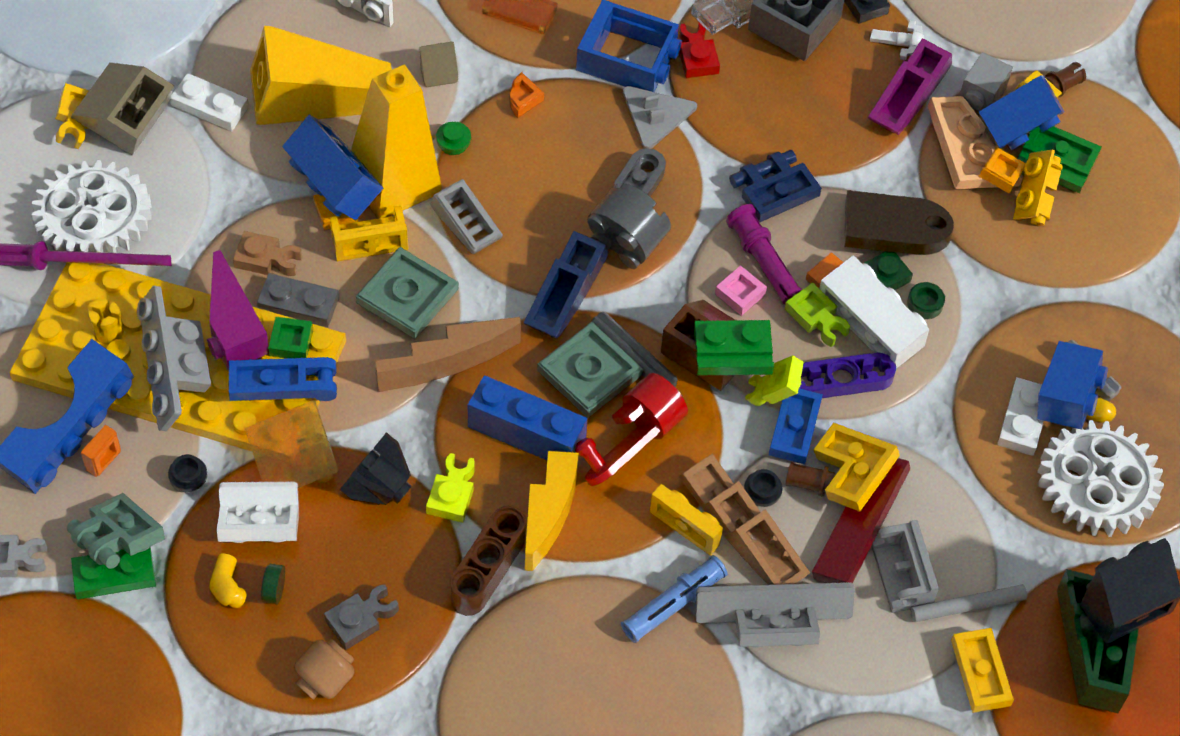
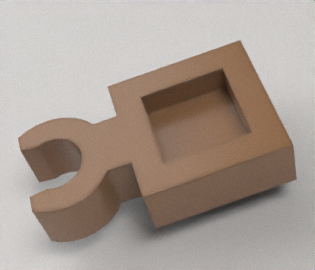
[233,231,302,276]

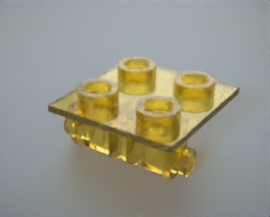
[245,400,339,488]

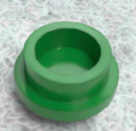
[436,122,471,155]

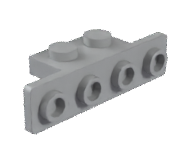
[137,286,211,431]
[696,583,855,647]

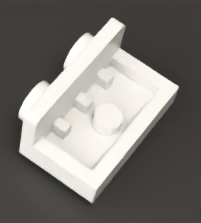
[217,482,299,543]

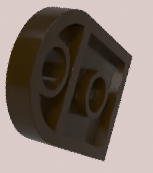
[844,190,954,255]

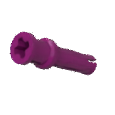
[726,204,802,305]

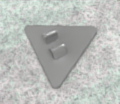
[623,86,697,149]

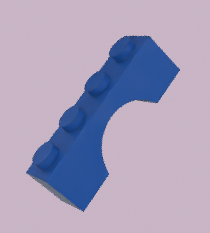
[0,339,134,494]

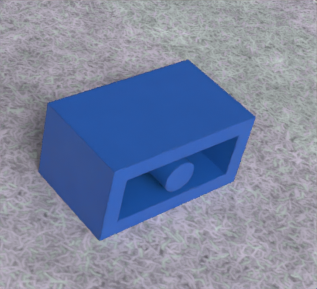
[979,75,1065,150]
[1037,341,1108,430]

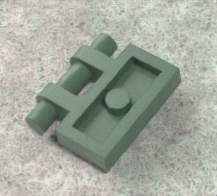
[67,493,165,569]

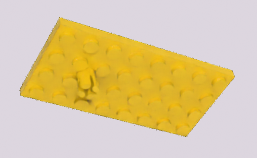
[9,262,346,464]

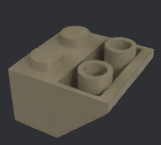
[71,62,175,155]

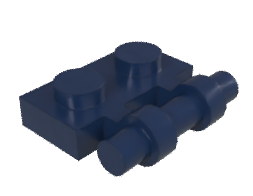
[729,149,822,222]

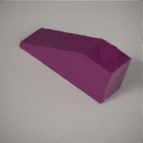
[207,250,269,371]

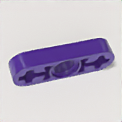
[800,352,896,398]

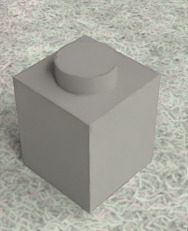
[959,52,1013,111]

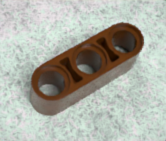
[450,506,526,616]

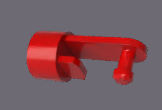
[575,373,688,486]

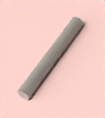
[911,584,1027,622]

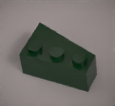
[1057,569,1139,713]

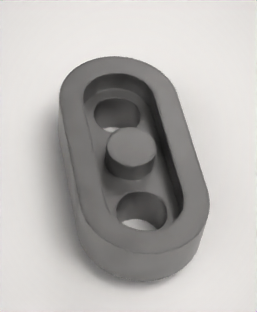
[614,148,666,197]

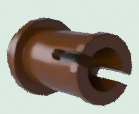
[1045,62,1086,98]
[785,462,836,497]

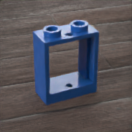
[576,0,682,92]

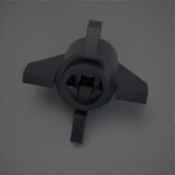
[340,432,412,505]

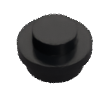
[168,454,207,492]
[744,469,783,507]

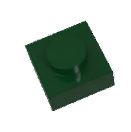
[864,252,913,290]

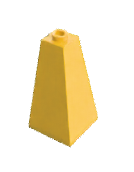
[250,26,392,125]
[351,64,442,219]

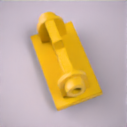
[1013,149,1063,226]

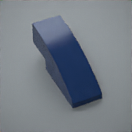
[524,231,609,339]

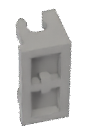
[872,520,939,613]

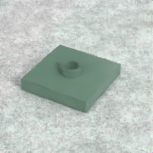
[356,247,459,339]
[537,322,643,418]

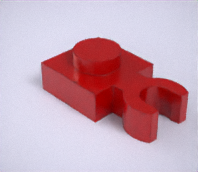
[679,21,720,78]

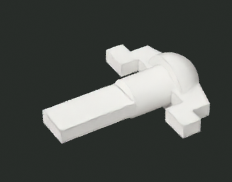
[870,20,925,60]

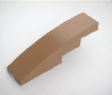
[375,317,521,392]
[679,453,810,585]

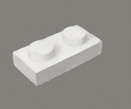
[170,73,249,132]
[997,377,1044,456]

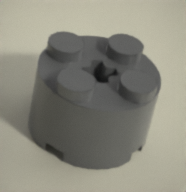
[587,183,671,269]

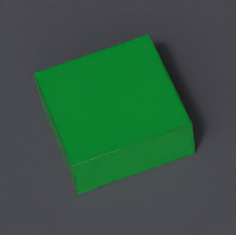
[268,317,313,358]

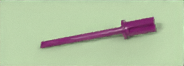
[0,241,172,270]

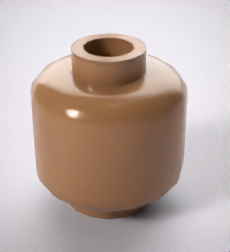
[294,639,355,700]

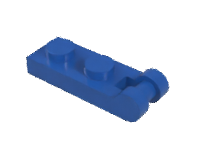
[229,357,337,401]

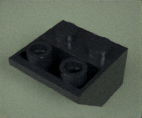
[1080,538,1180,644]

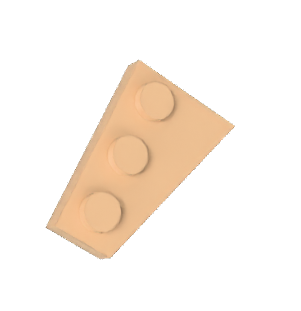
[927,96,1023,189]

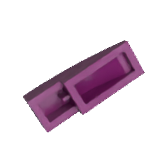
[868,38,952,135]

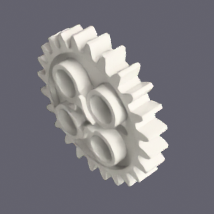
[32,160,152,253]
[1037,420,1164,537]

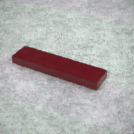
[812,458,911,583]

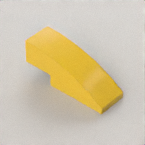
[525,451,579,571]

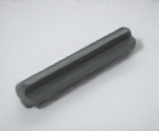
[591,312,678,387]

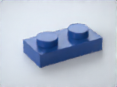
[769,388,823,464]

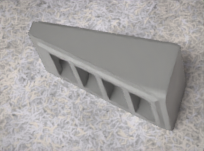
[430,179,503,255]

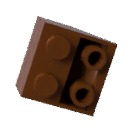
[661,300,735,391]

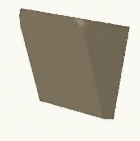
[419,42,458,87]

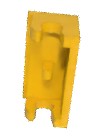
[329,205,408,262]

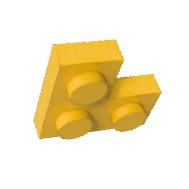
[814,422,900,512]

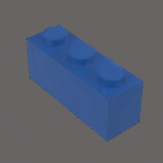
[282,114,383,220]
[467,375,588,460]

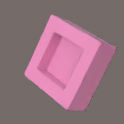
[715,265,767,316]

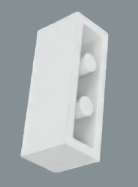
[820,255,929,369]

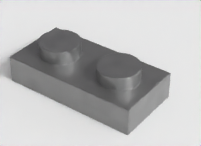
[257,273,339,328]

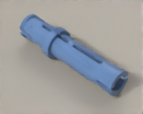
[621,555,728,643]

